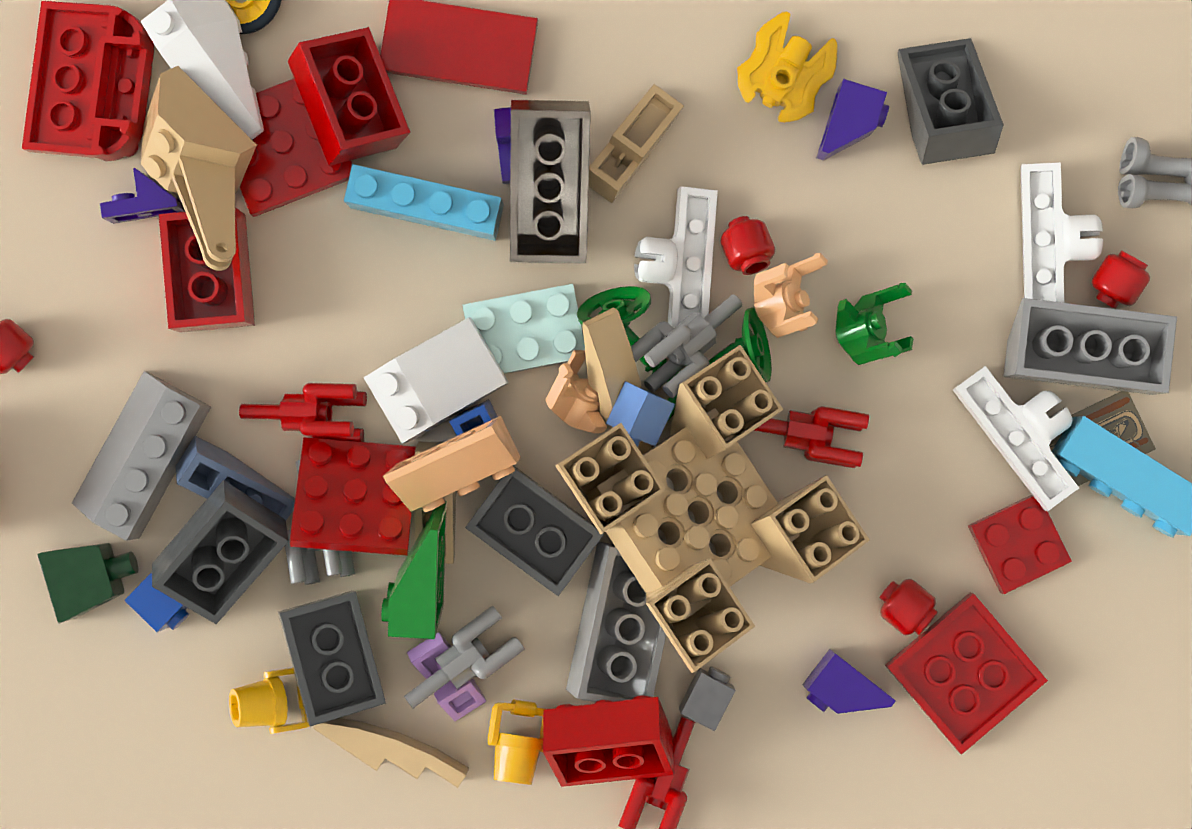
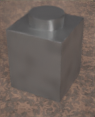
[679,667,736,731]

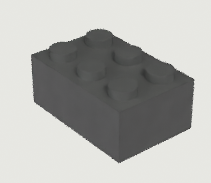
[465,465,604,596]
[152,480,289,624]
[278,591,386,727]

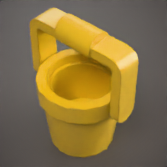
[229,667,310,734]
[488,699,544,785]

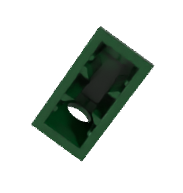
[37,543,139,623]

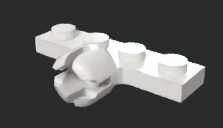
[1021,162,1103,303]
[634,186,718,328]
[953,366,1079,512]

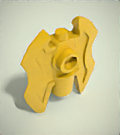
[737,11,838,123]

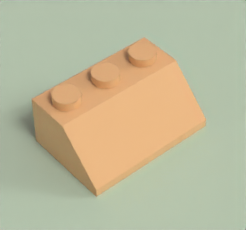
[383,416,521,512]

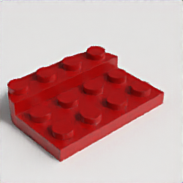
[22,1,154,161]

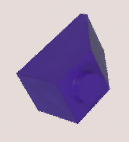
[816,79,889,160]
[802,649,896,714]

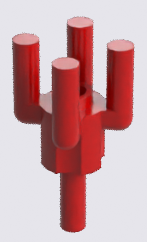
[239,383,367,442]
[753,406,869,469]
[618,716,695,829]

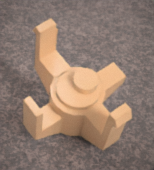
[754,253,828,338]
[546,350,607,433]

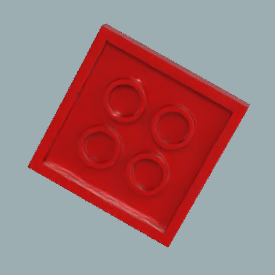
[240,78,353,217]
[290,437,416,556]
[885,592,1048,755]

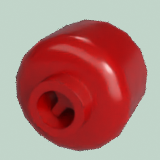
[720,216,775,275]
[1092,250,1150,309]
[0,319,34,374]
[879,579,938,635]

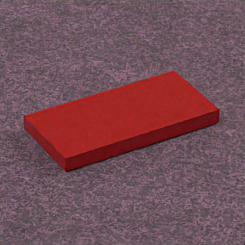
[380,0,538,95]

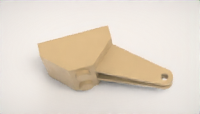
[141,66,257,271]

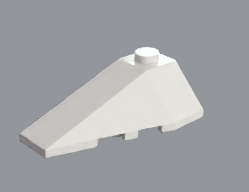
[141,0,264,140]

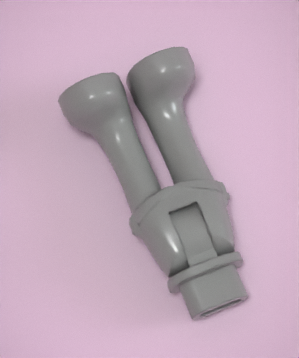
[1118,137,1192,208]

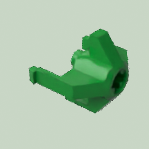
[835,283,914,365]

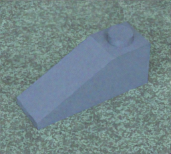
[175,436,295,520]

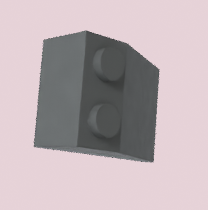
[898,38,1004,165]

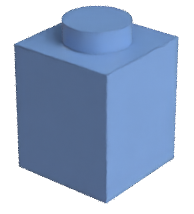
[606,381,675,447]

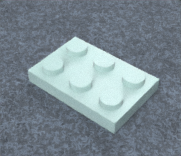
[462,284,586,374]

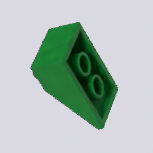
[381,501,447,639]

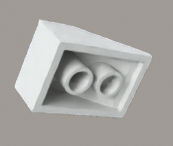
[364,317,509,444]

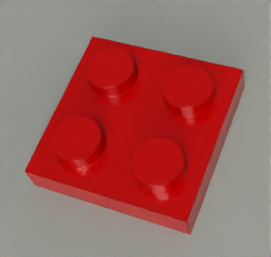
[968,495,1072,594]

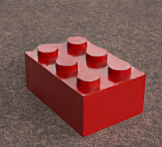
[288,27,411,166]
[159,207,255,332]
[543,695,674,787]

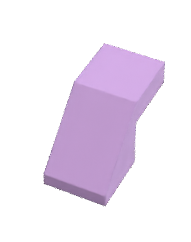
[407,632,486,721]

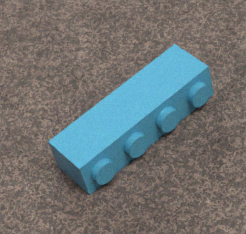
[344,164,504,241]
[1051,416,1192,538]

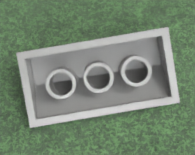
[1003,298,1177,395]
[72,371,211,541]
[566,542,666,702]

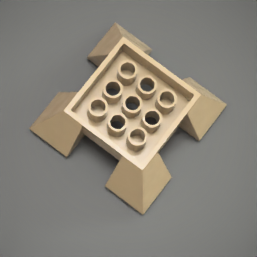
[555,345,870,673]

